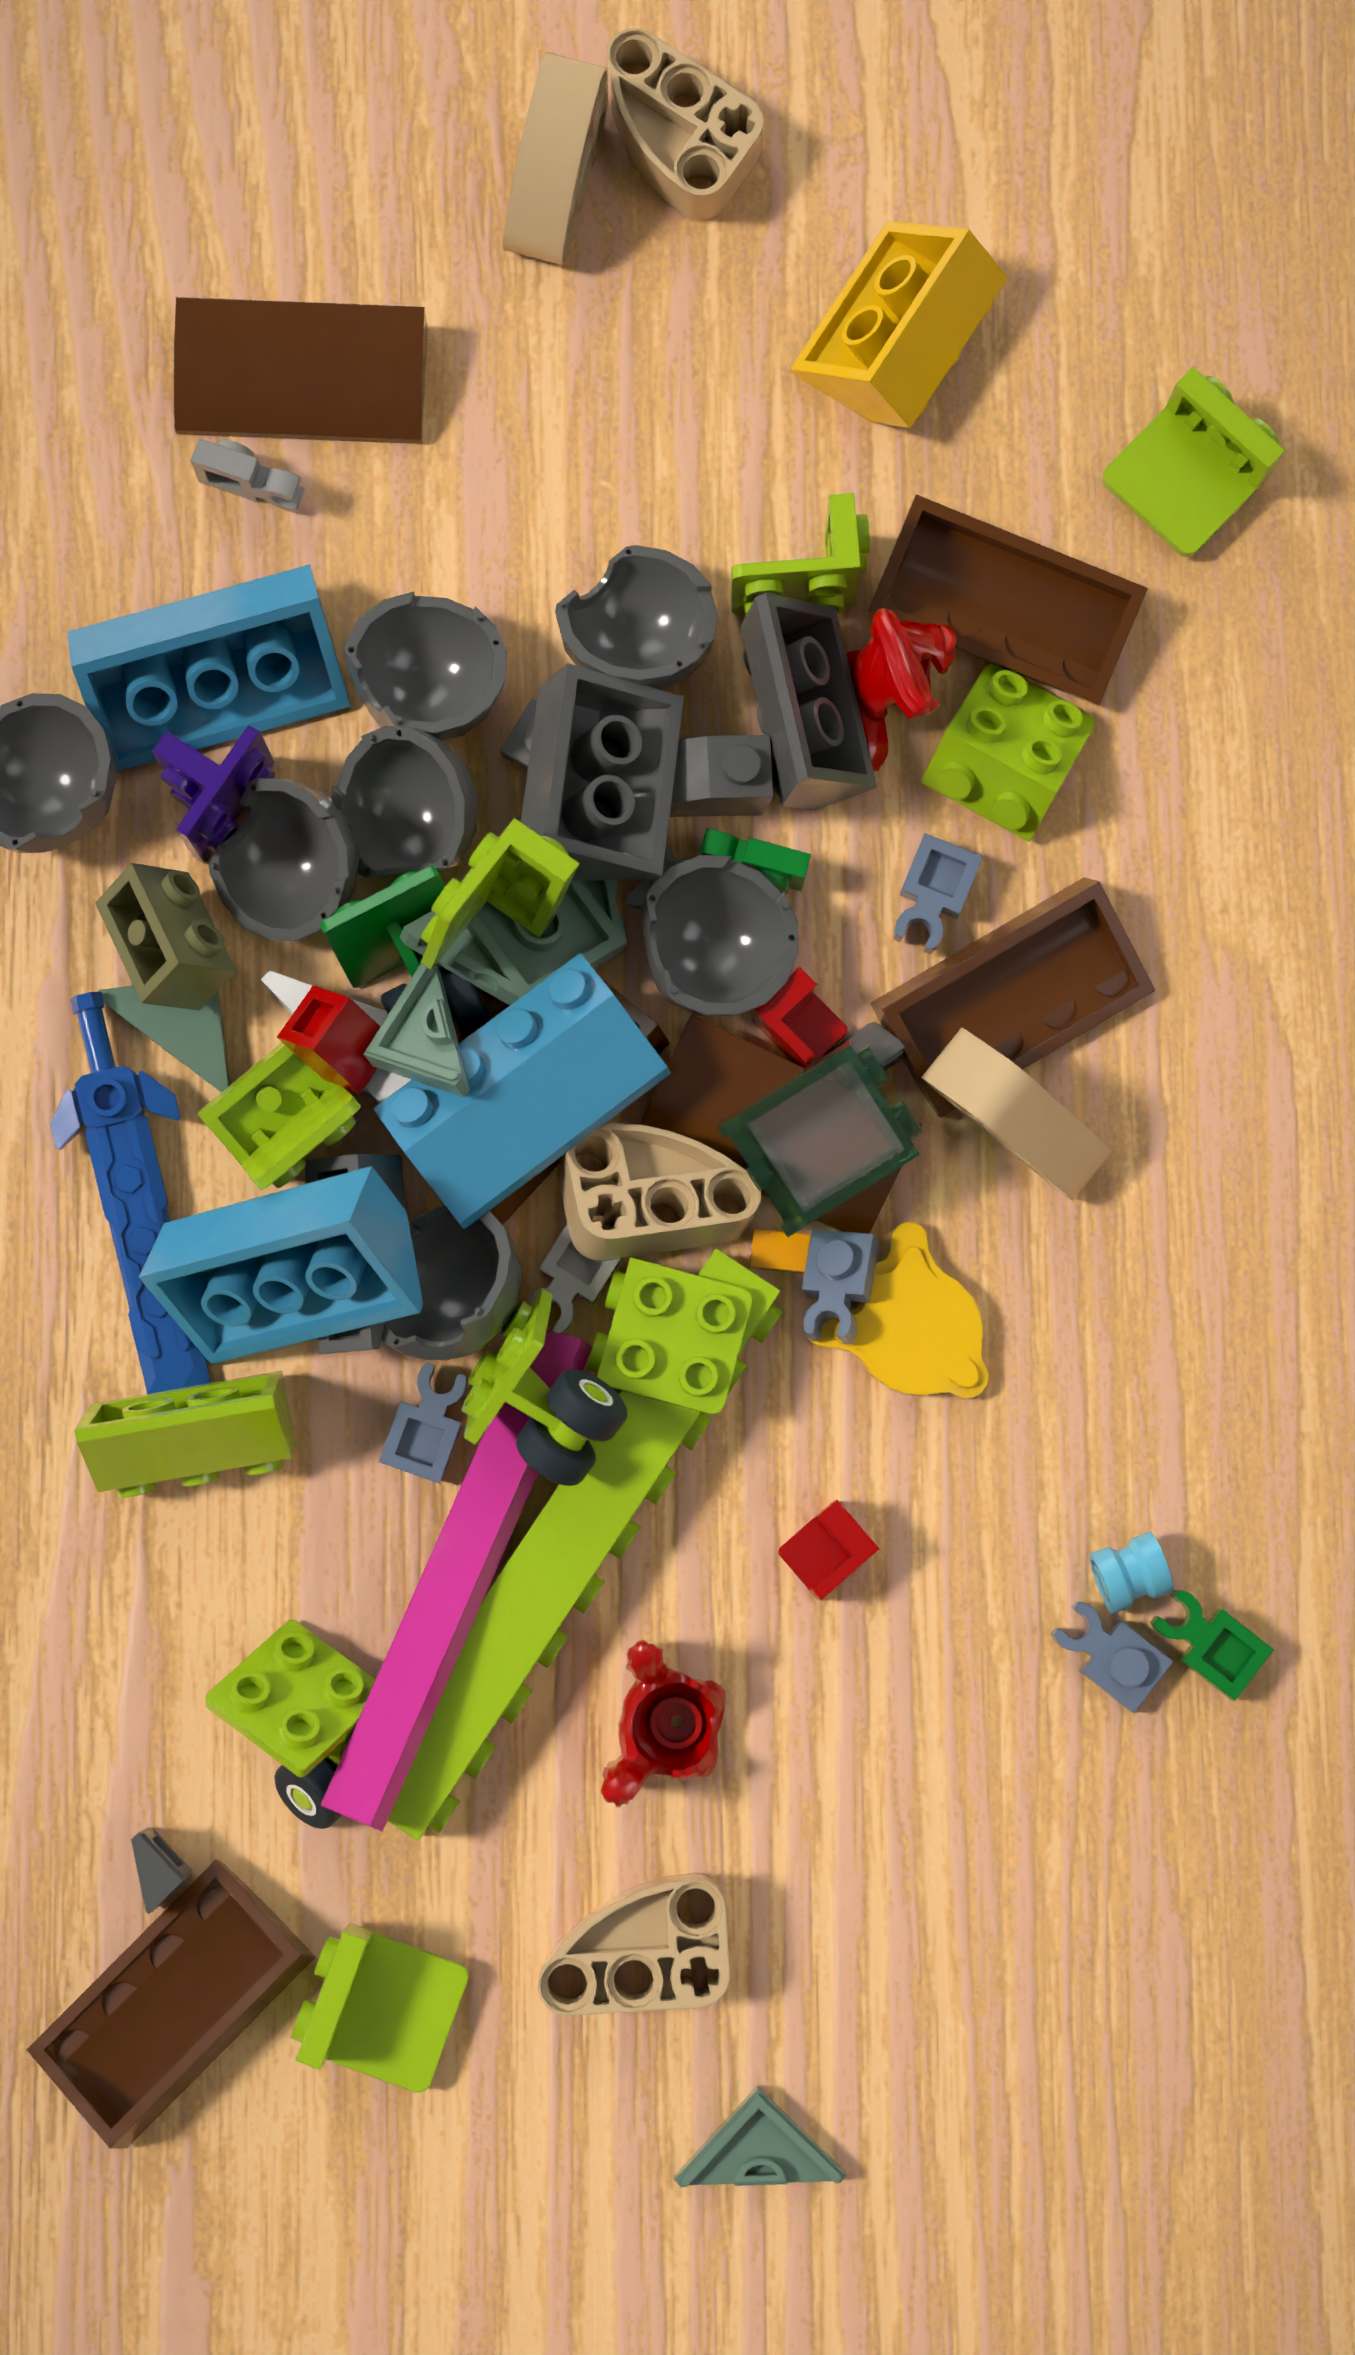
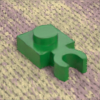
[700,828,811,894]
[1150,1590,1274,1701]

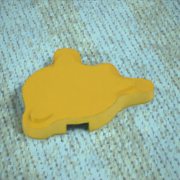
[807,1222,989,1399]

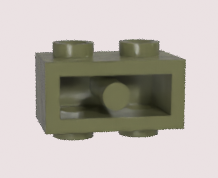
[95,863,236,1011]

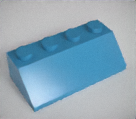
[67,564,351,772]
[373,952,671,1229]
[139,1166,423,1364]

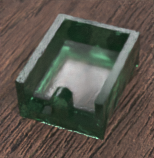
[718,1039,924,1237]

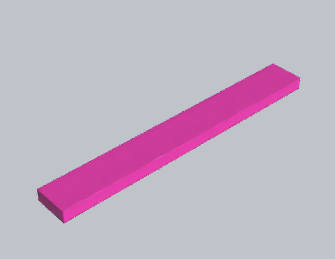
[321,1329,593,1832]

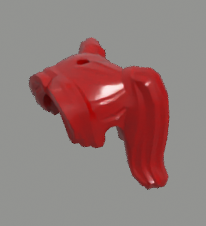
[847,608,957,772]
[600,1640,726,1807]

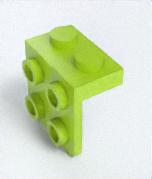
[1102,367,1285,557]
[730,493,870,616]
[920,664,1095,842]
[420,818,579,970]
[197,1042,361,1190]
[587,1257,753,1415]
[291,1923,469,2093]

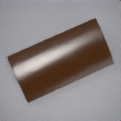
[174,297,428,444]
[868,494,1148,706]
[870,877,1156,1118]
[640,1014,922,1234]
[26,1859,316,2149]

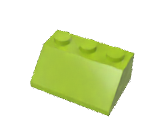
[74,1371,296,1498]

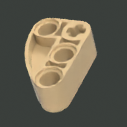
[607,28,764,221]
[503,52,608,265]
[921,1028,1113,1201]
[558,1123,761,1260]
[537,1873,730,2016]

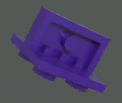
[152,725,275,864]

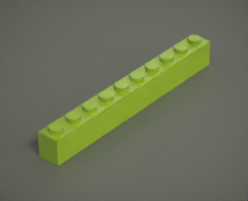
[388,1249,783,1841]

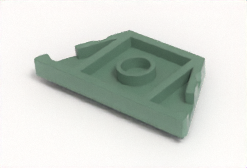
[400,880,627,1005]

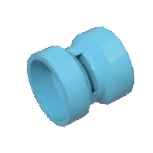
[1089,1532,1174,1614]

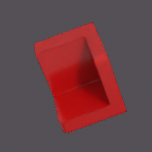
[752,966,848,1070]
[277,986,381,1093]
[778,1499,880,1601]

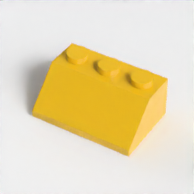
[790,221,1008,429]

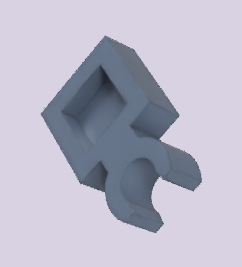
[893,833,983,954]
[802,1229,879,1345]
[379,1362,468,1484]
[1051,1602,1173,1713]

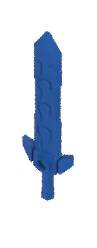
[50,992,211,1394]

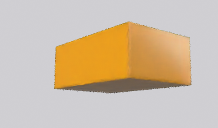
[749,1229,811,1274]

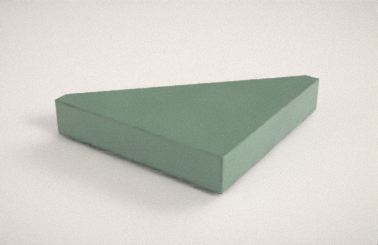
[363,963,470,1098]
[98,985,230,1093]
[674,2085,847,2187]

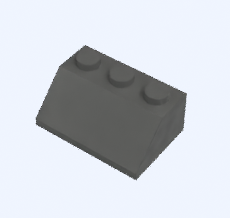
[741,592,877,811]
[521,663,684,881]

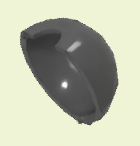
[555,545,718,690]
[344,591,507,741]
[0,693,118,853]
[332,726,478,878]
[209,778,359,941]
[642,855,798,1016]
[382,1206,522,1360]

